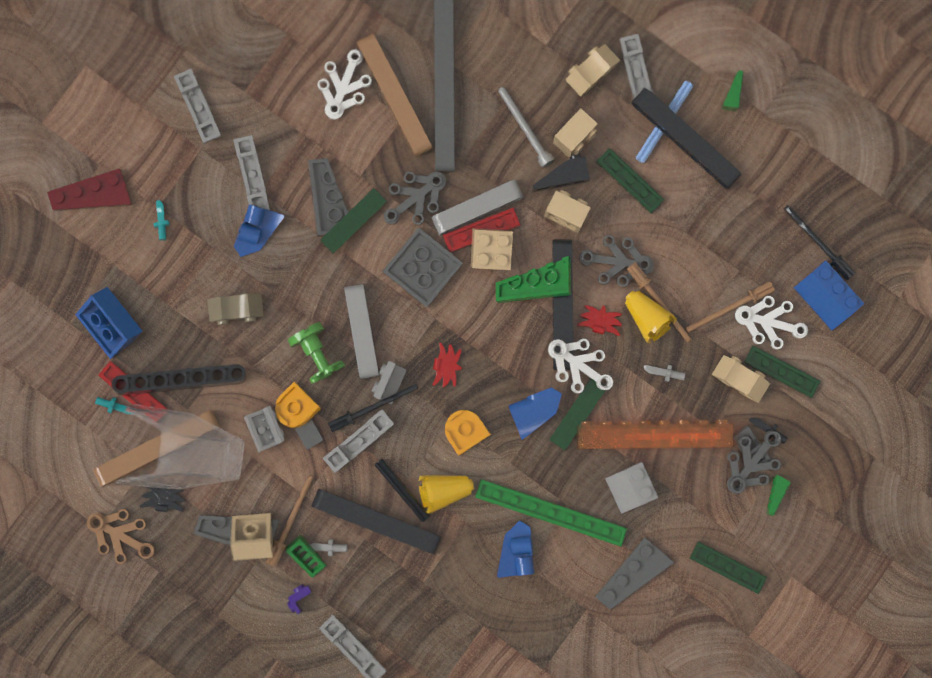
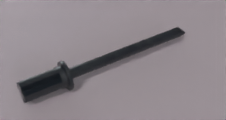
[784,205,856,281]
[328,384,419,433]

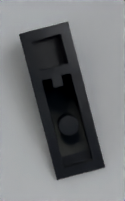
[532,155,590,192]

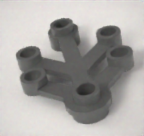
[384,172,446,225]
[579,235,654,287]
[727,430,781,494]

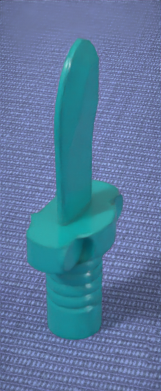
[153,200,170,241]
[95,397,137,414]

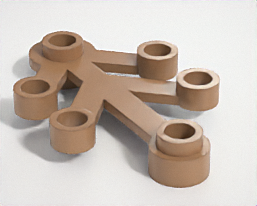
[87,509,155,564]

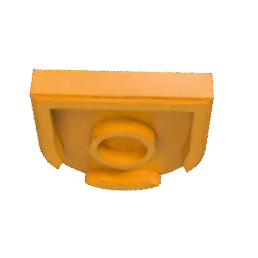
[275,382,321,428]
[445,410,491,456]

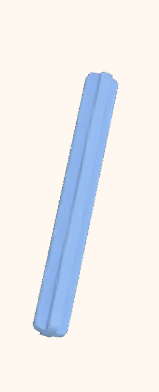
[636,81,693,163]

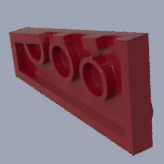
[47,168,132,211]

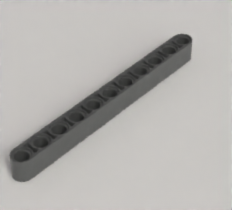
[434,0,455,171]

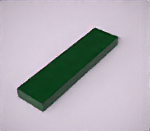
[596,148,665,214]
[319,188,387,254]
[743,346,821,398]
[549,378,606,451]
[689,541,767,594]

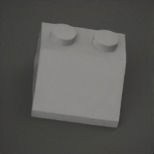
[605,462,658,514]

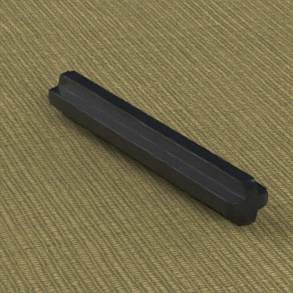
[375,459,430,522]

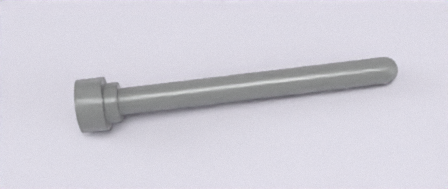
[499,87,555,168]

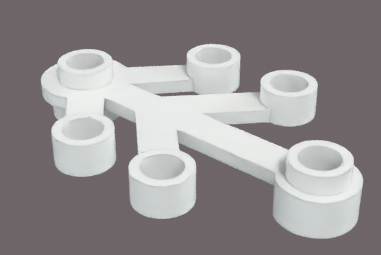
[318,50,372,119]
[735,296,808,350]
[548,339,613,393]

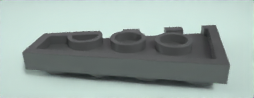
[308,158,348,236]
[194,515,280,546]
[595,537,674,609]

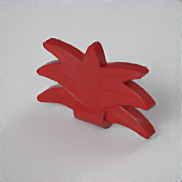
[577,305,622,336]
[432,343,462,388]

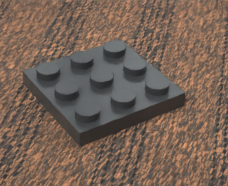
[382,227,463,308]

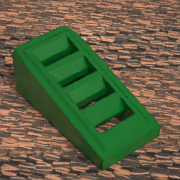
[722,70,744,111]
[767,475,791,516]
[286,534,327,578]

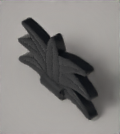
[139,483,185,512]

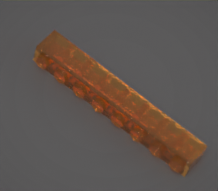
[577,420,733,449]

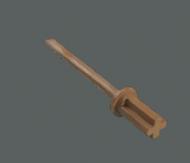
[627,262,692,343]
[685,281,775,333]
[265,476,313,567]

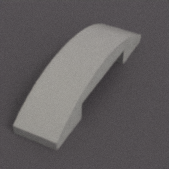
[620,34,653,112]
[174,69,221,144]
[233,135,270,210]
[323,409,394,473]
[319,615,386,678]

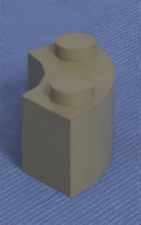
[207,294,264,325]

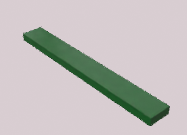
[475,479,627,547]

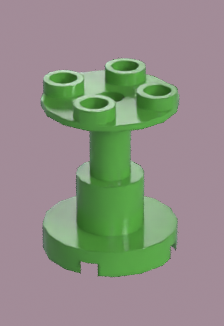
[288,322,345,384]

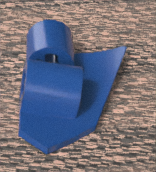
[234,204,284,257]
[508,388,562,439]
[497,520,534,578]

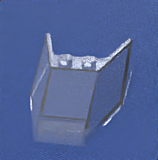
[116,404,245,489]

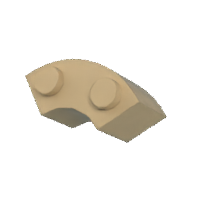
[566,44,620,96]
[712,355,770,403]

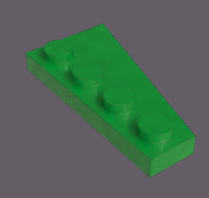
[496,256,571,303]

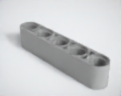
[432,179,524,235]
[344,284,379,379]

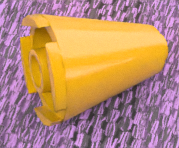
[625,291,677,344]
[419,475,474,514]

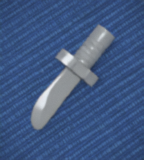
[643,365,685,382]
[310,539,348,556]

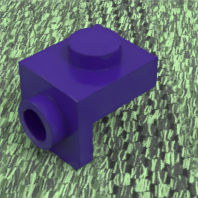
[287,584,313,614]

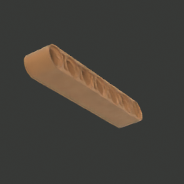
[356,34,433,157]
[93,410,220,487]

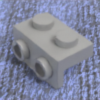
[372,361,406,404]
[244,406,285,452]

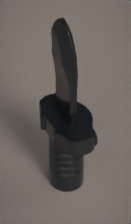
[749,418,788,444]

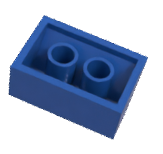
[794,261,864,331]
[75,287,143,359]

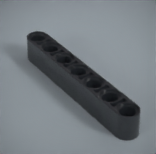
[631,88,742,189]
[552,239,573,370]
[112,364,246,395]
[311,489,442,555]

